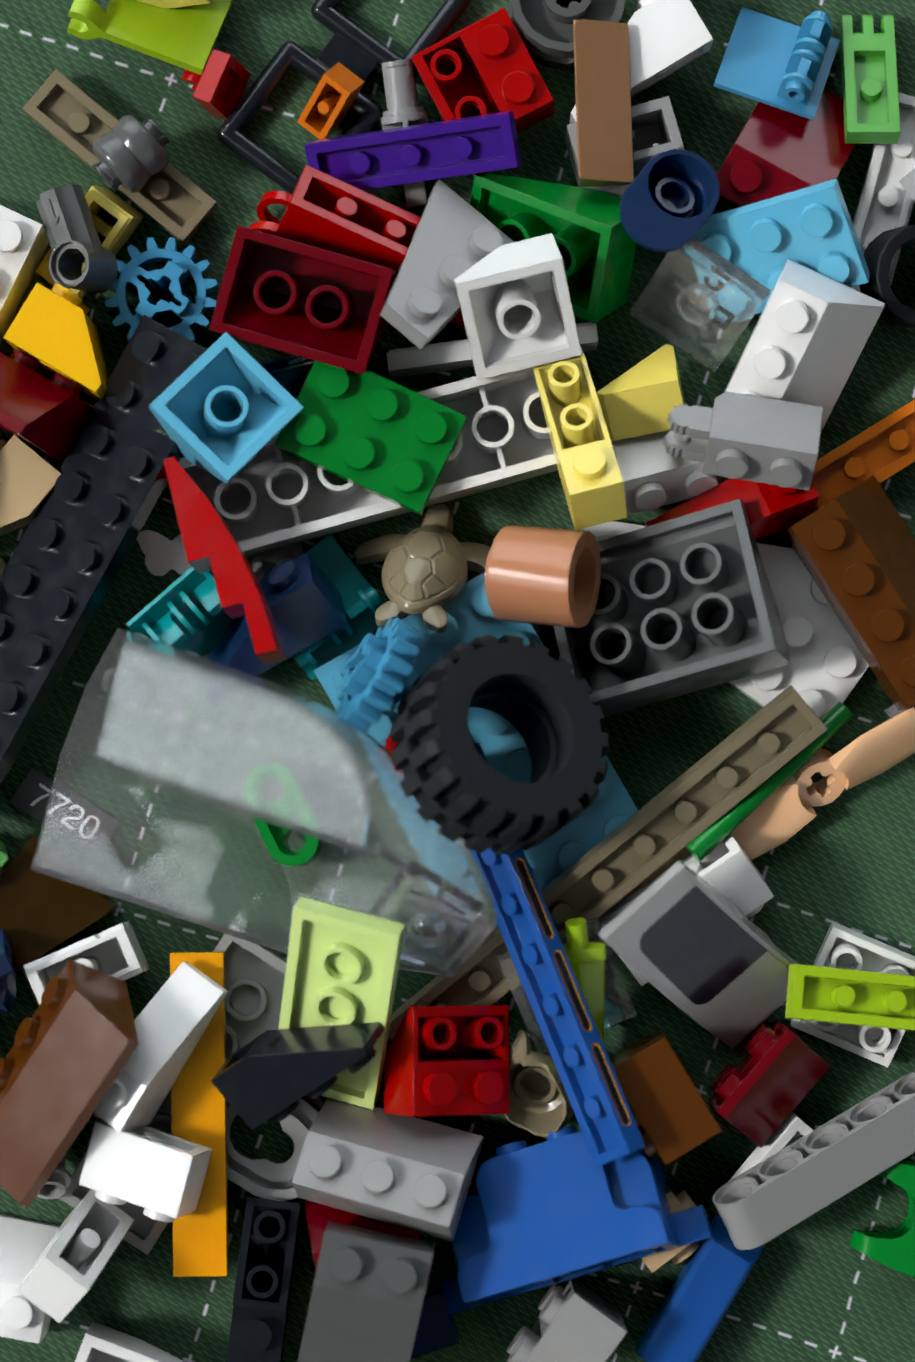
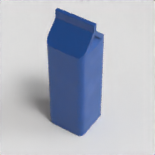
[635,1213,764,1362]

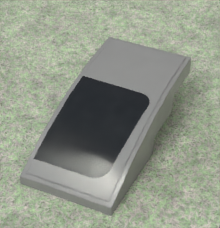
[598,860,798,1049]

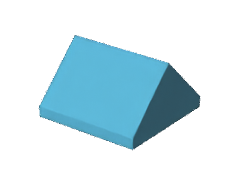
[149,332,304,483]

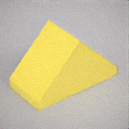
[596,344,685,441]

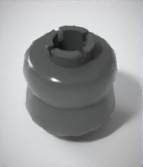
[92,114,170,193]

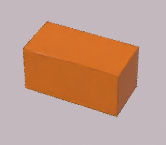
[297,62,365,140]

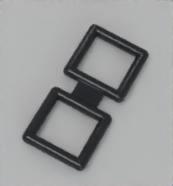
[217,0,472,194]

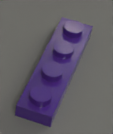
[304,110,522,190]

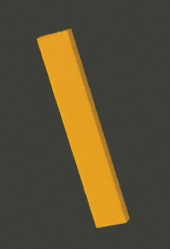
[170,952,229,1277]

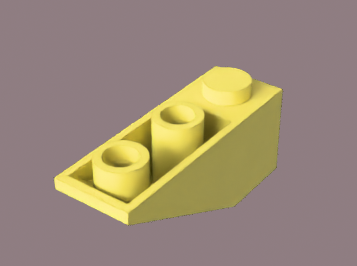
[533,353,627,530]

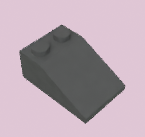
[298,1221,434,1362]

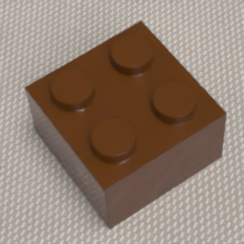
[609,1029,722,1165]

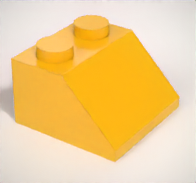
[3,283,109,400]

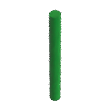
[686,702,854,862]

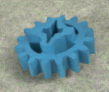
[104,237,219,343]
[336,617,422,732]

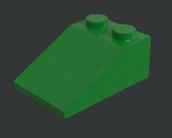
[470,172,637,323]

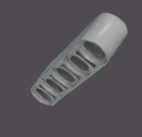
[712,1071,915,1250]

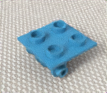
[713,7,840,120]

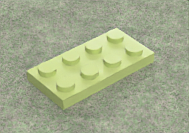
[278,896,405,1110]

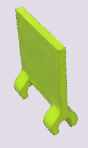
[67,0,233,76]

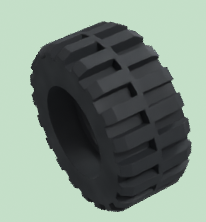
[391,635,610,855]

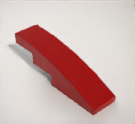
[163,457,286,665]

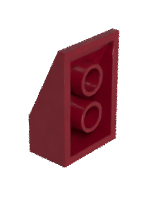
[715,89,856,212]

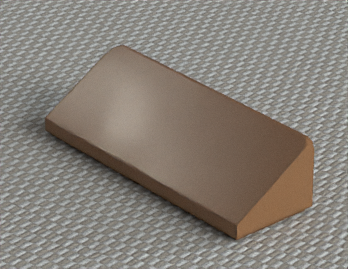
[573,19,634,187]

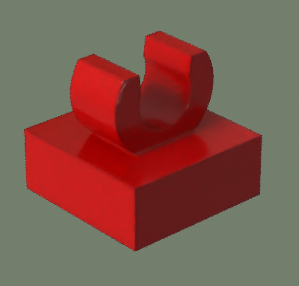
[181,49,251,120]

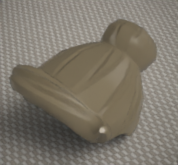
[504,1031,575,1137]

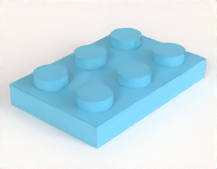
[688,178,870,325]

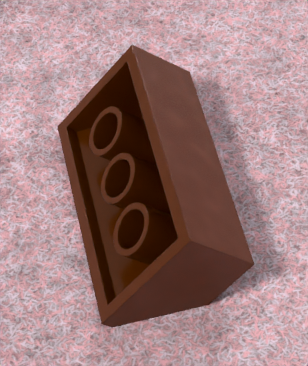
[784,475,915,711]
[0,959,139,1208]

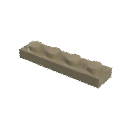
[22,69,218,246]

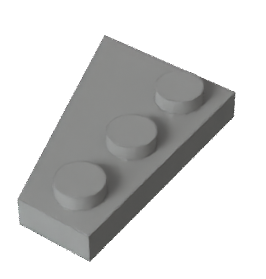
[380,179,514,350]

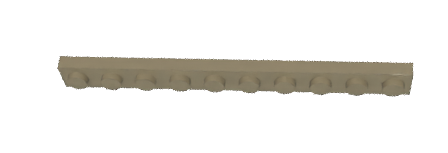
[388,685,828,1041]

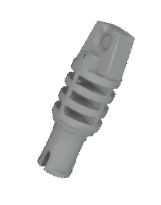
[381,59,429,209]

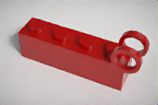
[249,164,465,328]

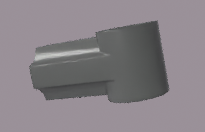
[36,183,118,293]

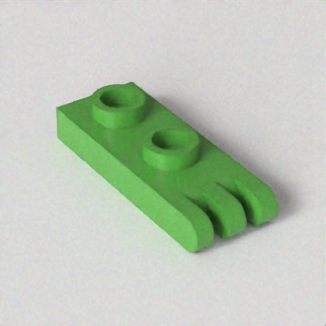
[839,15,901,144]

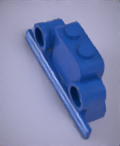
[441,1125,713,1315]

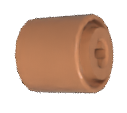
[485,525,601,628]

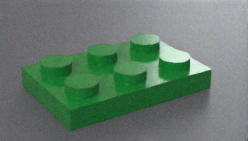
[275,361,467,516]

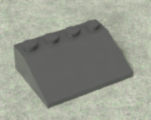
[554,498,791,718]

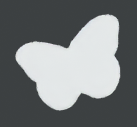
[137,530,192,576]

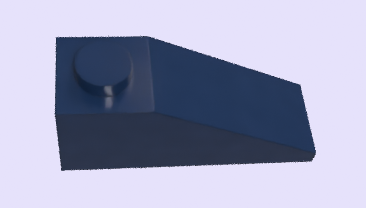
[202,552,346,702]

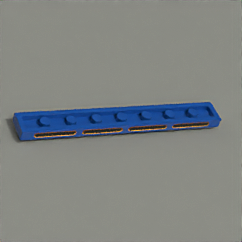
[463,742,645,1167]

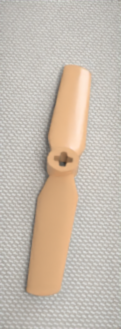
[611,705,915,908]

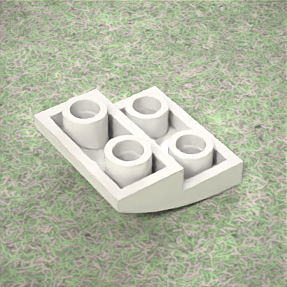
[790,921,915,1067]

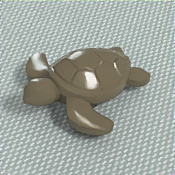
[354,504,490,633]

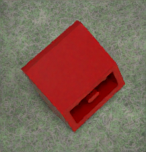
[411,7,554,133]
[384,1005,509,1117]

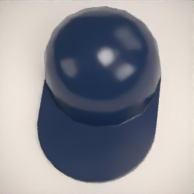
[619,149,720,252]

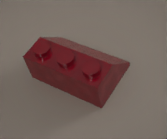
[209,225,398,375]

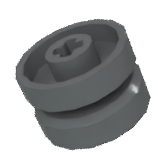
[509,0,625,71]

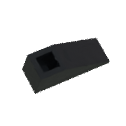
[211,1022,385,1130]

